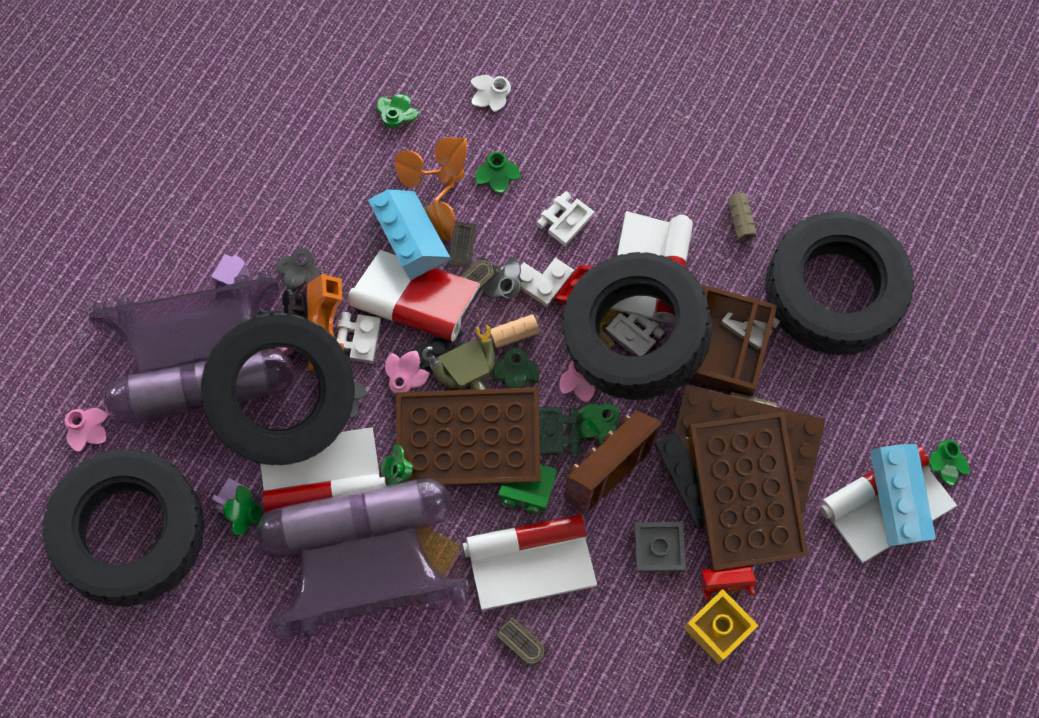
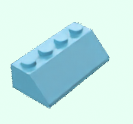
[368,189,451,280]
[870,444,936,547]

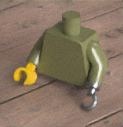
[422,324,495,390]

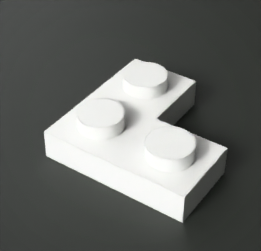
[518,258,574,307]

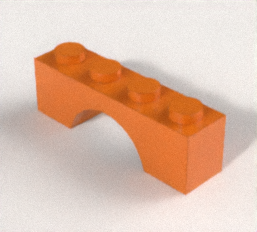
[307,274,344,372]

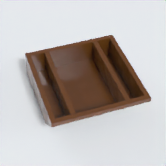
[672,284,777,396]
[564,411,662,516]

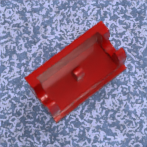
[701,565,756,600]

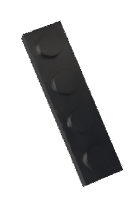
[654,431,705,529]

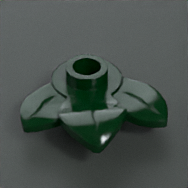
[493,347,539,388]

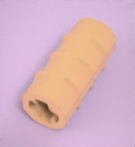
[490,314,540,349]

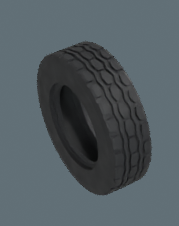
[765,211,914,355]
[562,252,712,400]
[201,313,355,466]
[42,449,204,606]

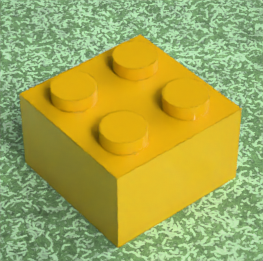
[684,589,758,664]

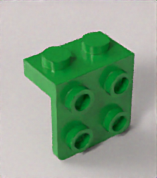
[498,465,556,515]

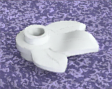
[471,75,511,112]

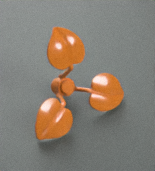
[394,137,467,241]

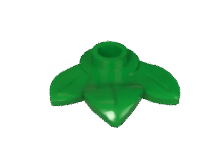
[377,94,419,129]
[476,152,520,194]
[578,403,620,445]
[929,440,970,486]
[381,445,412,492]
[223,485,262,535]

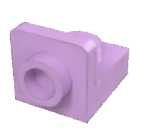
[212,478,251,514]

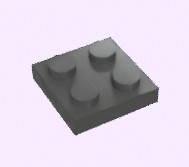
[634,522,686,573]

